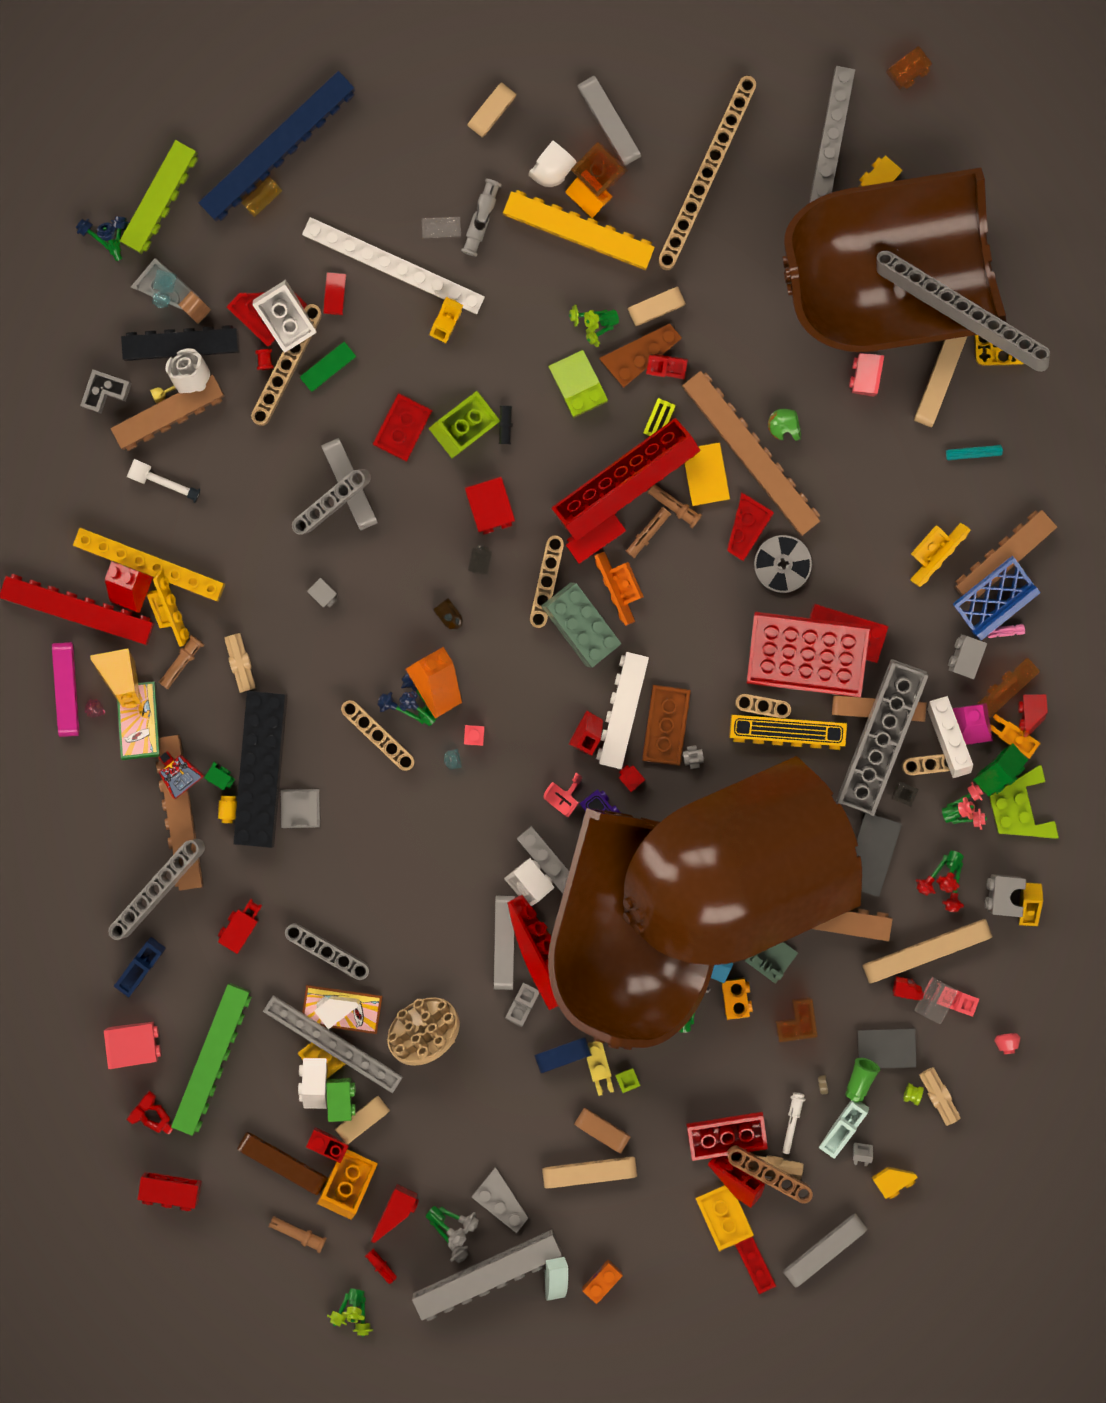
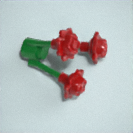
[915,850,964,912]

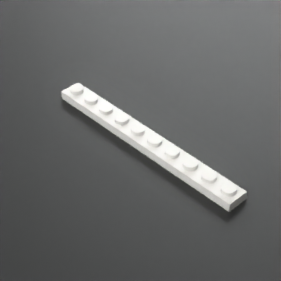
[302,217,485,315]

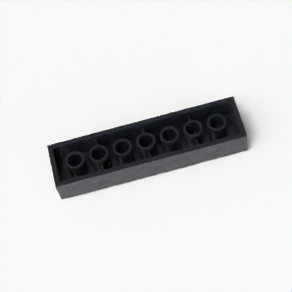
[233,691,288,848]

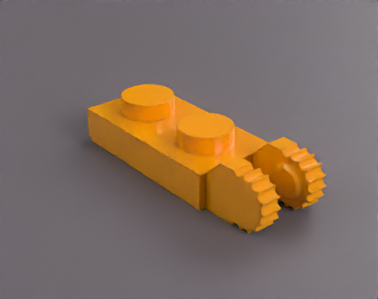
[990,714,1040,759]

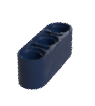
[534,1037,592,1073]

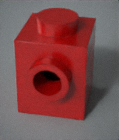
[618,765,646,792]

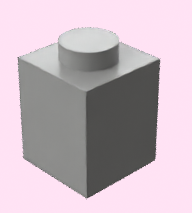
[307,578,338,608]

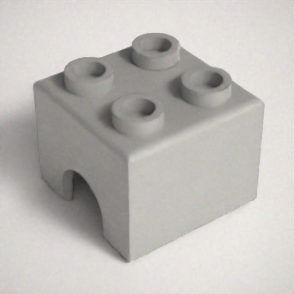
[985,874,1026,917]

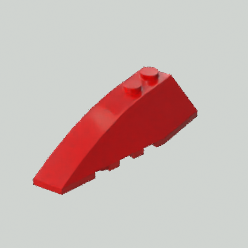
[507,895,558,1010]

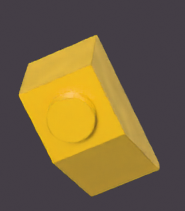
[1019,883,1043,926]

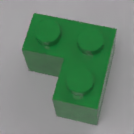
[973,743,1028,797]

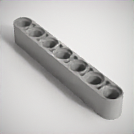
[108,839,205,940]

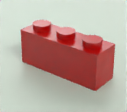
[566,514,626,564]

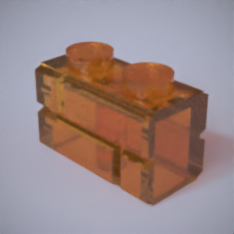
[886,46,932,90]

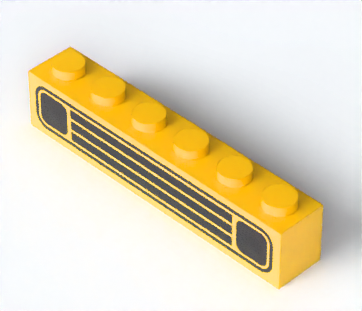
[729,715,847,750]

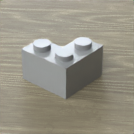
[80,369,132,414]

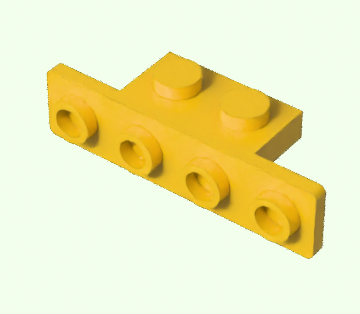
[910,523,971,587]
[147,571,189,647]

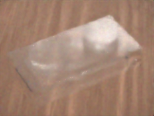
[422,217,461,239]

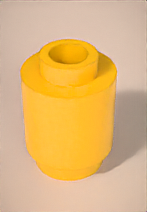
[218,796,237,823]

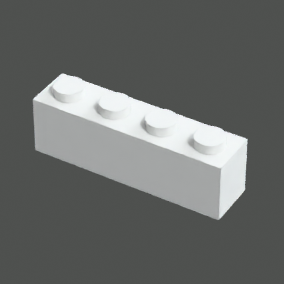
[927,696,973,778]

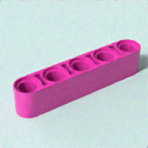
[52,642,79,737]

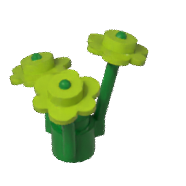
[569,305,619,347]

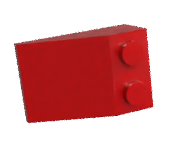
[371,1184,419,1243]

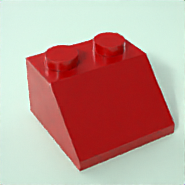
[105,561,153,613]

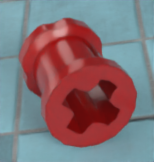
[255,349,274,370]

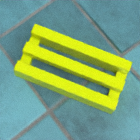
[643,398,676,436]

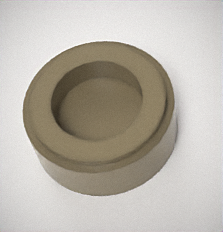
[818,1075,829,1095]

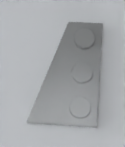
[131,258,199,310]
[472,1167,528,1233]

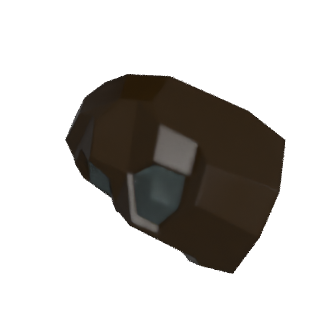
[433,598,463,629]

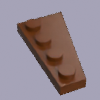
[599,323,682,388]

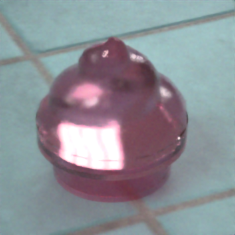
[84,699,105,718]

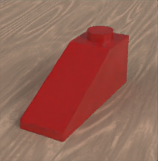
[708,1156,766,1208]

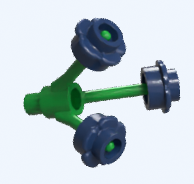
[76,216,129,261]

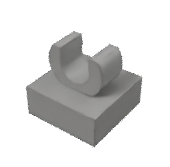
[853,1143,873,1166]

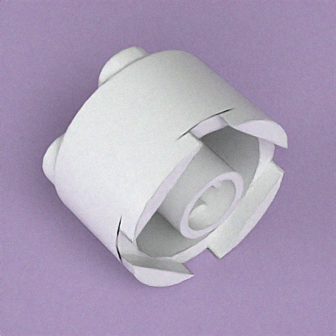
[165,348,210,393]

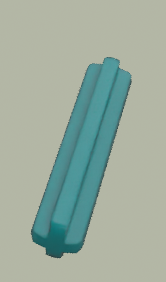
[946,445,1003,460]

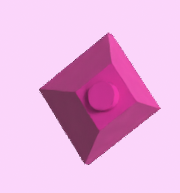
[952,703,993,745]

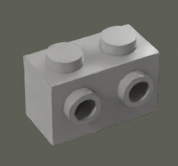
[948,634,987,679]

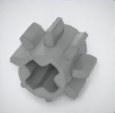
[683,745,704,769]

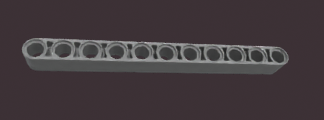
[877,251,1050,372]

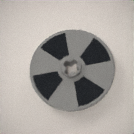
[754,535,812,593]

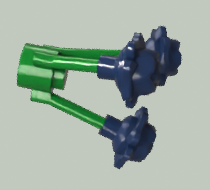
[377,673,438,726]

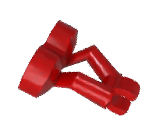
[126,1090,173,1134]

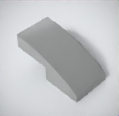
[505,983,540,1027]

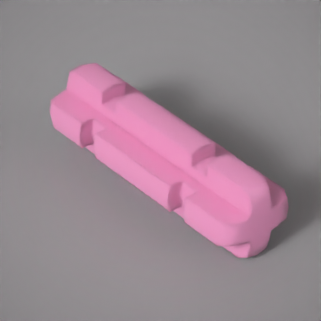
[988,624,1025,638]

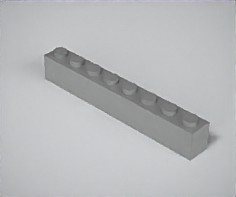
[809,66,855,203]

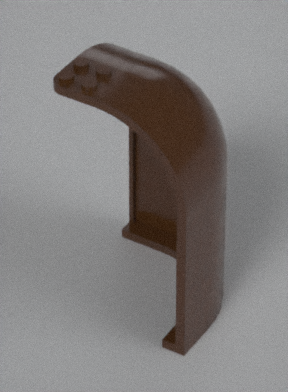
[782,167,1006,352]
[623,756,862,965]
[548,808,714,1050]

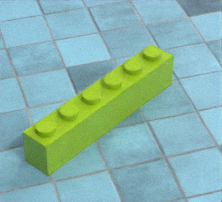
[120,140,198,254]

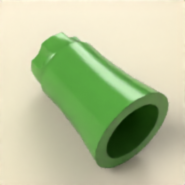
[845,1058,880,1102]

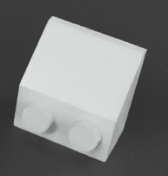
[504,858,555,906]
[314,996,361,1029]

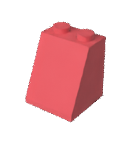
[104,1022,161,1069]

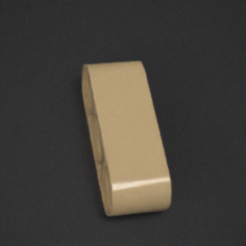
[467,82,517,138]
[628,287,686,326]
[735,694,791,718]
[901,754,950,775]
[335,1095,390,1144]

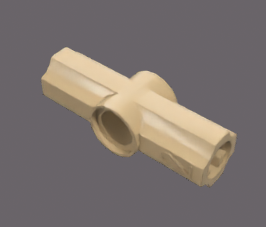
[224,633,256,693]
[919,1067,961,1126]
[748,1155,804,1180]

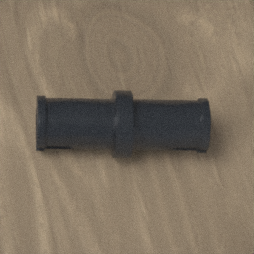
[498,406,513,445]

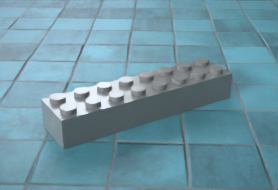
[412,1230,562,1321]

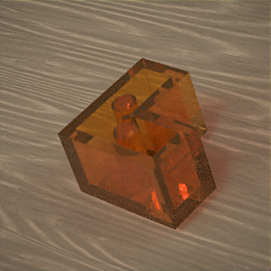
[775,997,818,1042]

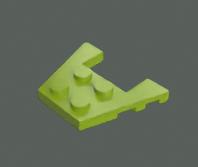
[989,765,1059,838]

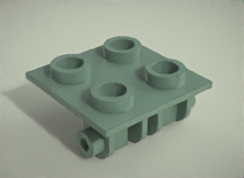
[745,942,798,984]

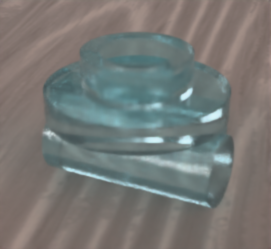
[444,749,462,769]

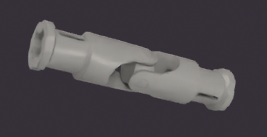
[461,178,502,257]

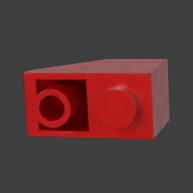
[1018,694,1048,737]
[569,711,603,756]
[306,1127,349,1163]

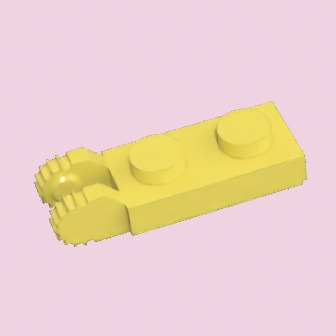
[586,1041,614,1096]

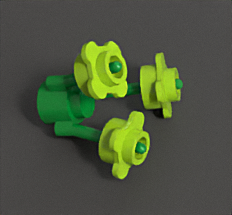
[327,1288,373,1337]

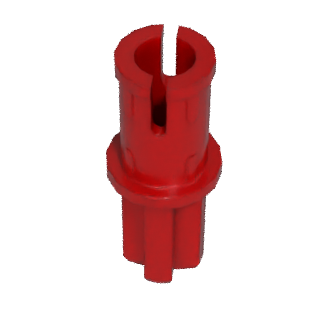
[365,1248,397,1284]

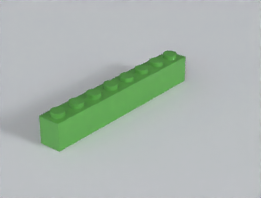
[171,983,252,1136]

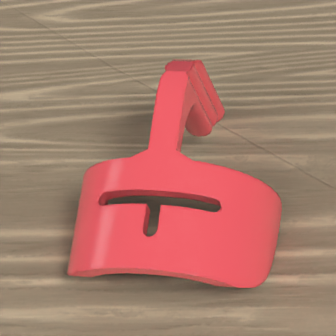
[544,773,582,817]

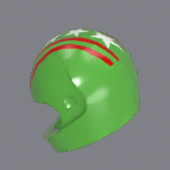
[768,409,801,441]

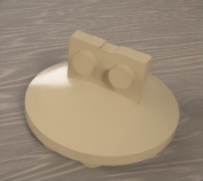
[387,998,460,1066]

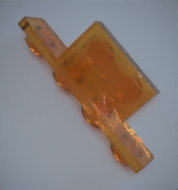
[977,658,1040,718]

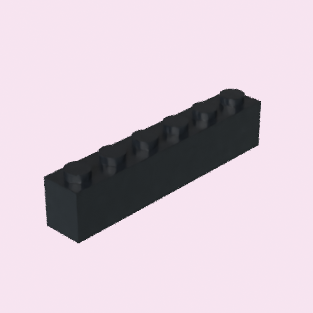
[121,325,240,361]

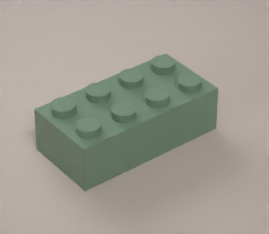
[541,583,621,668]

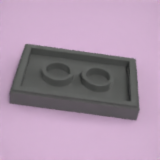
[857,1028,916,1068]

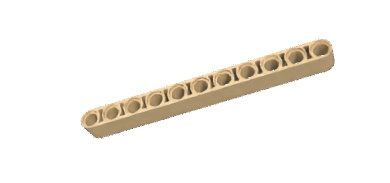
[658,76,756,270]

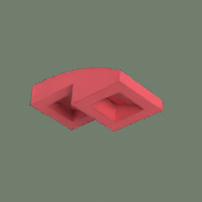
[934,984,979,1017]

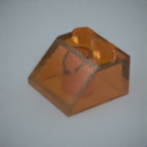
[571,142,628,197]

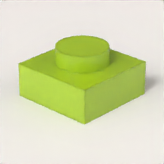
[615,1068,640,1093]

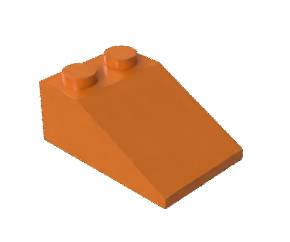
[406,647,462,718]

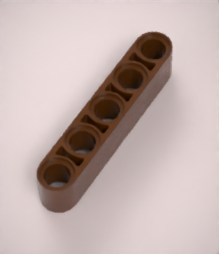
[237,1132,328,1195]

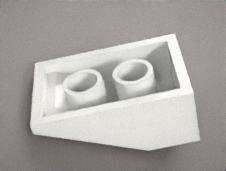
[253,280,317,353]

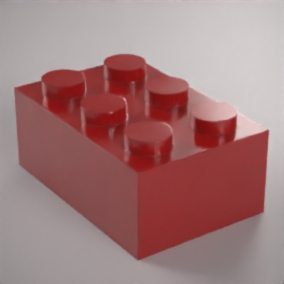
[137,1172,202,1211]

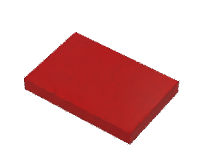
[372,393,433,462]

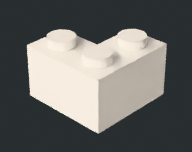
[298,1058,327,1109]

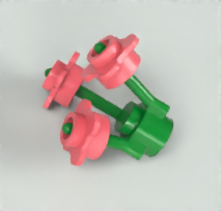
[942,782,987,830]

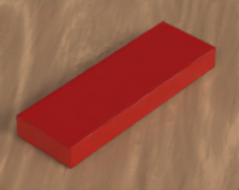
[735,1236,776,1294]

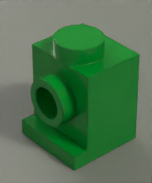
[204,762,235,790]

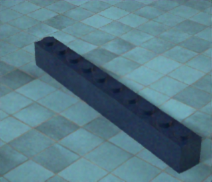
[198,71,355,222]

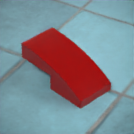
[323,272,346,315]
[646,355,688,379]

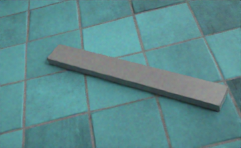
[263,995,403,1093]

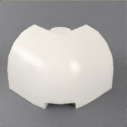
[529,141,577,187]

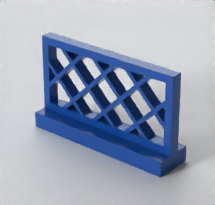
[953,556,1041,641]

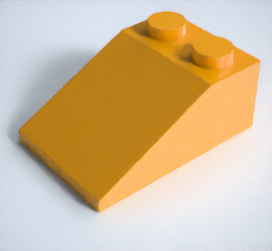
[317,1149,378,1220]

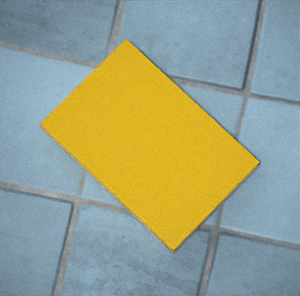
[684,443,730,506]
[696,1185,754,1251]

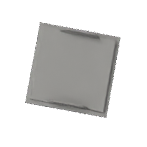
[281,789,320,828]

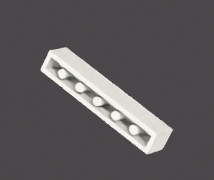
[596,652,649,769]

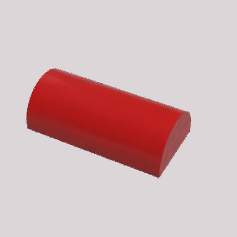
[686,1112,768,1161]

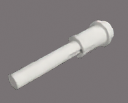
[782,1092,806,1154]

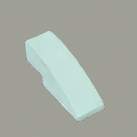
[819,1100,869,1159]
[544,1257,568,1301]

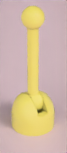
[150,386,176,404]

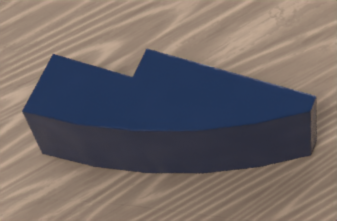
[114,937,166,998]

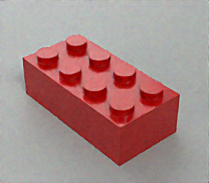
[809,604,889,663]

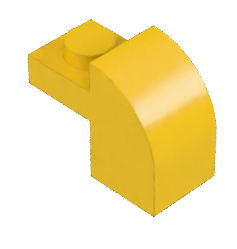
[429,297,463,343]

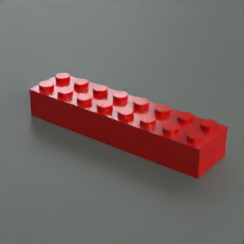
[551,418,701,541]

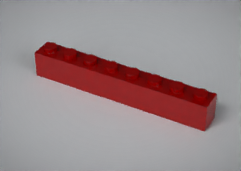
[0,574,154,645]

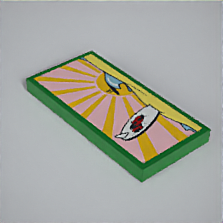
[117,681,160,760]

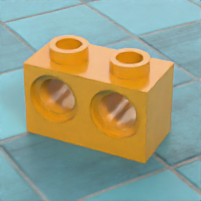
[721,977,753,1020]

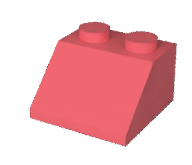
[849,353,884,397]

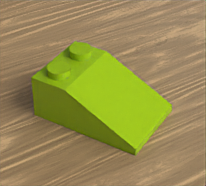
[548,350,608,418]
[428,391,500,458]

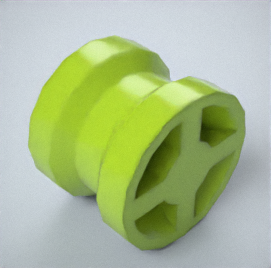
[903,1083,924,1106]

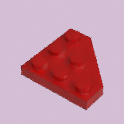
[227,292,308,347]

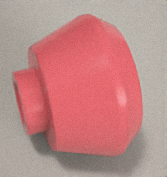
[994,1033,1021,1054]

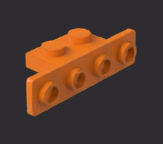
[594,552,644,626]

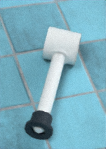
[127,459,201,503]

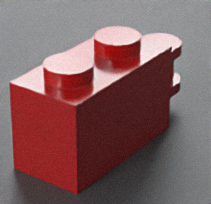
[217,899,262,954]

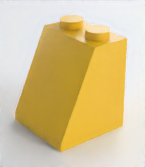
[90,649,141,708]

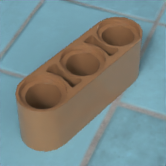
[178,291,211,324]
[574,1108,631,1153]

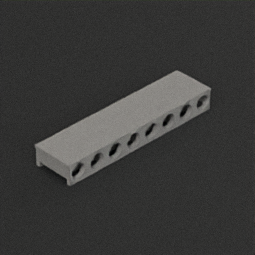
[836,659,928,816]

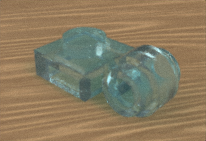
[152,270,177,309]

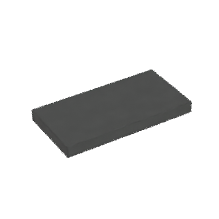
[855,812,902,897]

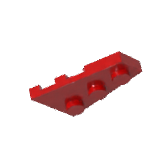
[727,493,774,562]

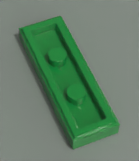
[300,341,357,392]

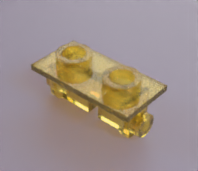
[242,177,282,217]

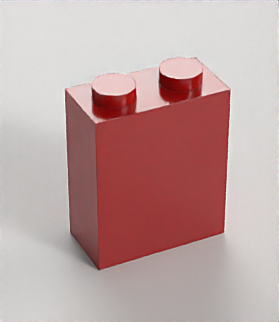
[465,477,515,535]

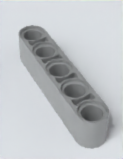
[577,75,641,166]
[321,438,378,531]
[292,469,371,535]
[494,896,515,990]
[285,923,370,980]
[783,1214,868,1288]

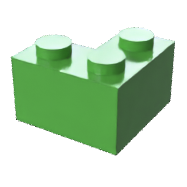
[326,1078,356,1122]

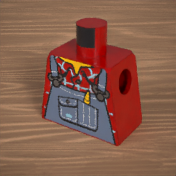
[159,751,205,799]

